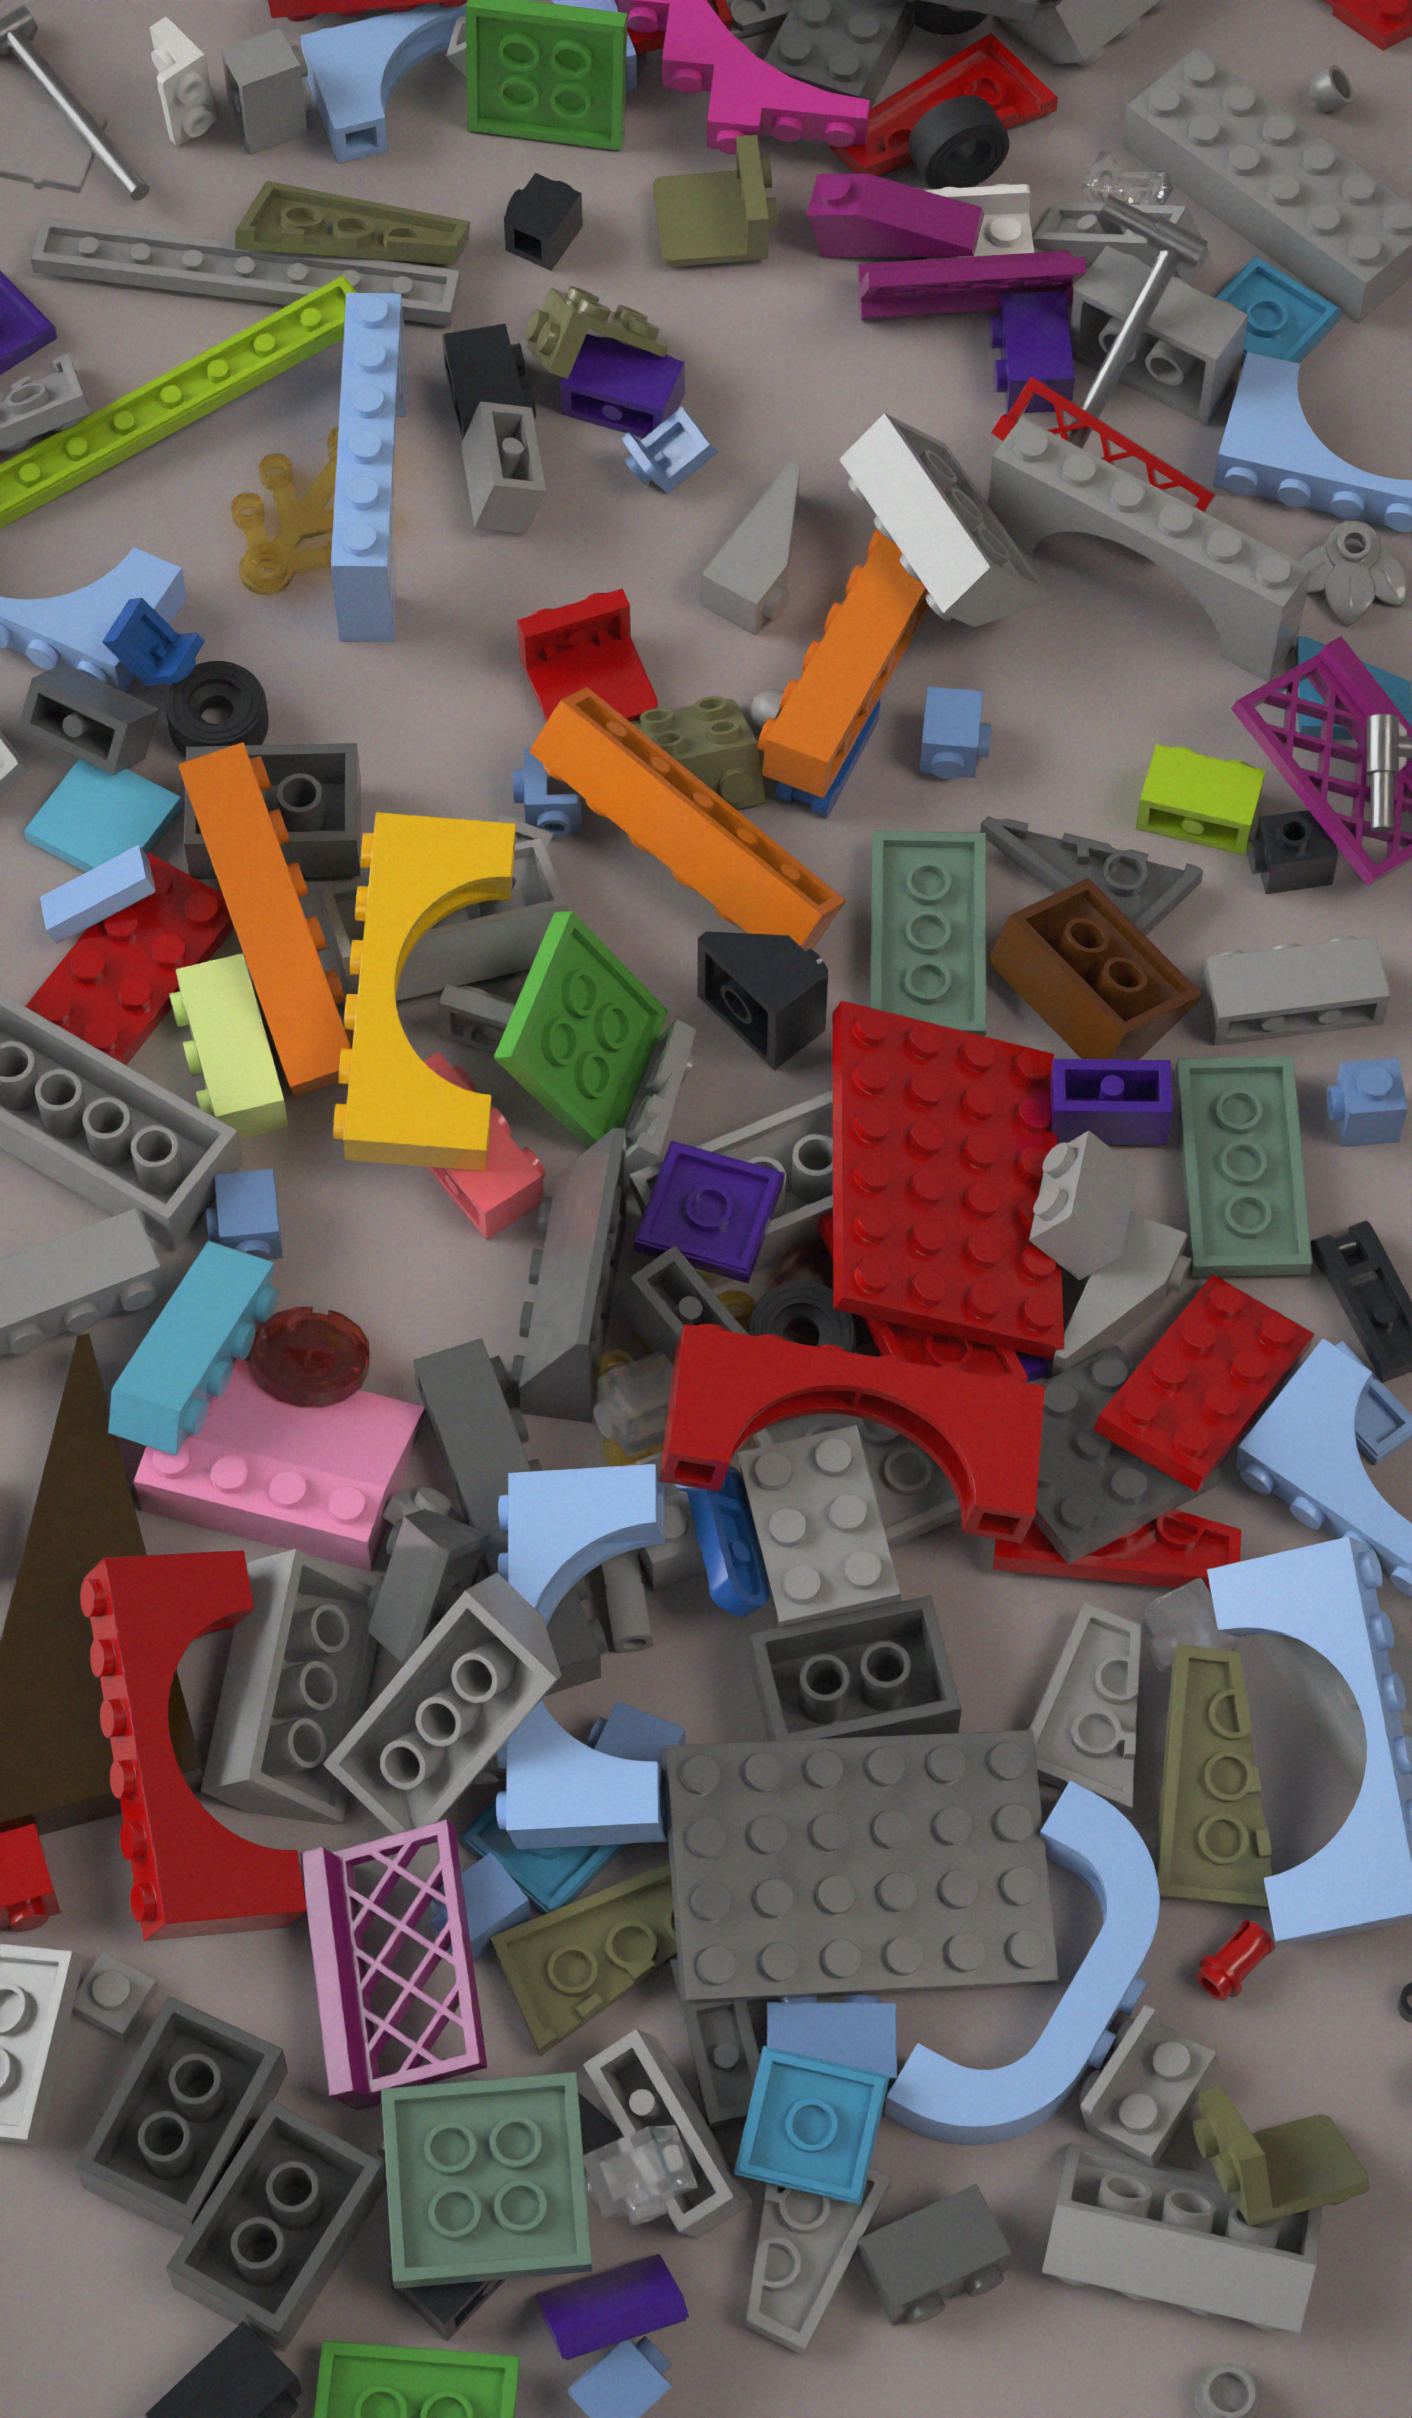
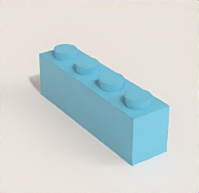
[108,1241,279,1456]

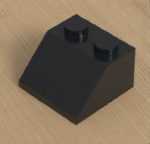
[697,931,828,1071]

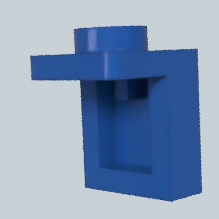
[102,598,205,686]

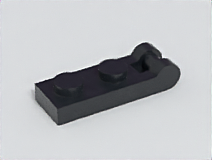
[1310,1220,1412,1383]

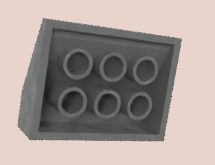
[510,1128,628,1423]

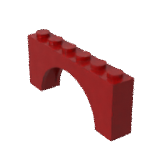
[659,1324,1045,1543]
[80,1550,307,1941]

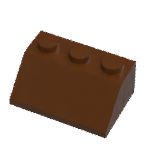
[987,878,1203,1060]

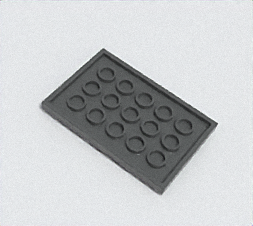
[661,1730,1059,2004]

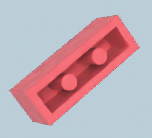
[423,1052,546,1240]

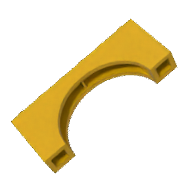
[333,812,516,1171]

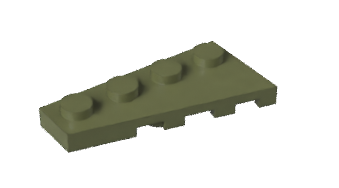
[235,181,470,265]
[1155,1644,1273,1910]
[490,1862,678,2057]

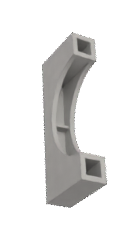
[988,417,1311,682]

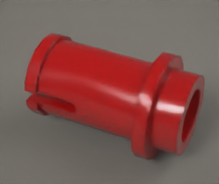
[1196,1920,1275,2001]

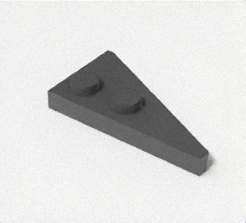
[980,816,1203,936]

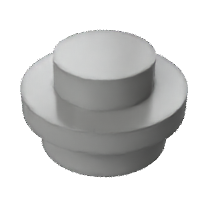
[1194,2363,1261,2418]

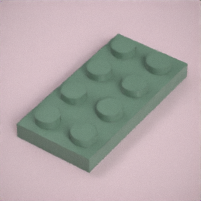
[870,830,986,1036]
[1175,1056,1312,1277]

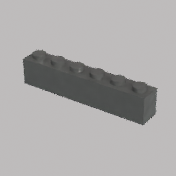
[413,1338,608,1696]

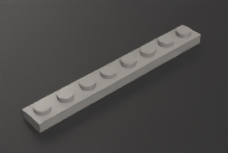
[31,217,461,326]

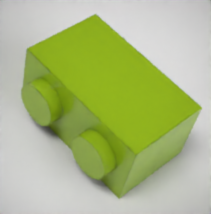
[1135,744,1266,855]

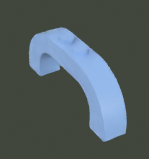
[884,1780,1160,2145]

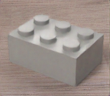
[1070,245,1249,426]
[737,1425,901,1628]

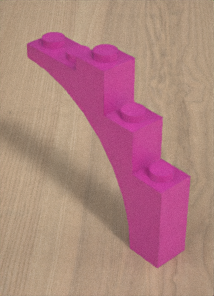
[617,0,870,155]

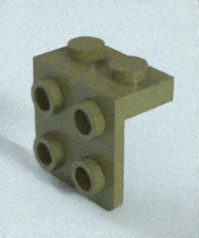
[653,135,778,267]
[525,286,669,379]
[630,696,766,809]
[1193,2086,1370,2227]

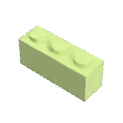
[169,953,288,1140]

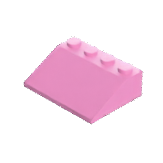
[134,1358,426,1571]

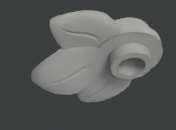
[1301,520,1407,627]

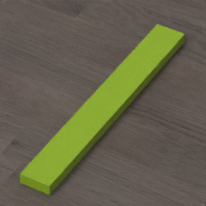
[0,275,357,529]

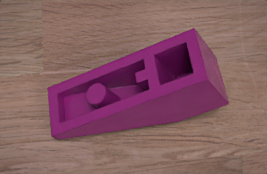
[806,174,984,257]

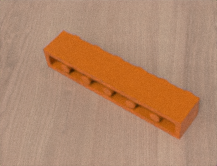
[757,529,930,799]
[529,687,846,950]
[178,742,354,1098]

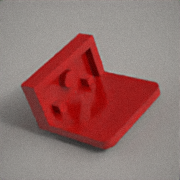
[517,588,658,723]

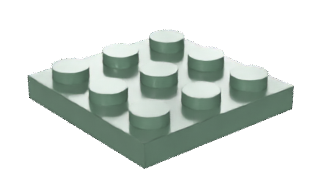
[381,2072,592,2289]

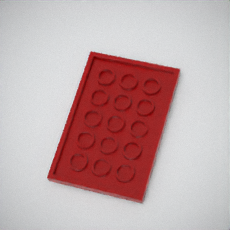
[832,1000,1064,1360]

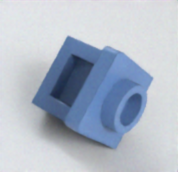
[621,407,718,494]
[513,747,583,838]

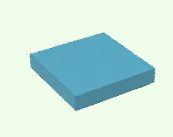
[24,758,183,872]

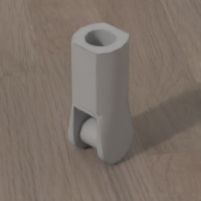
[602,1549,654,1652]

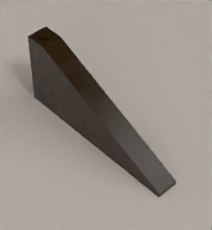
[0,1333,204,1836]

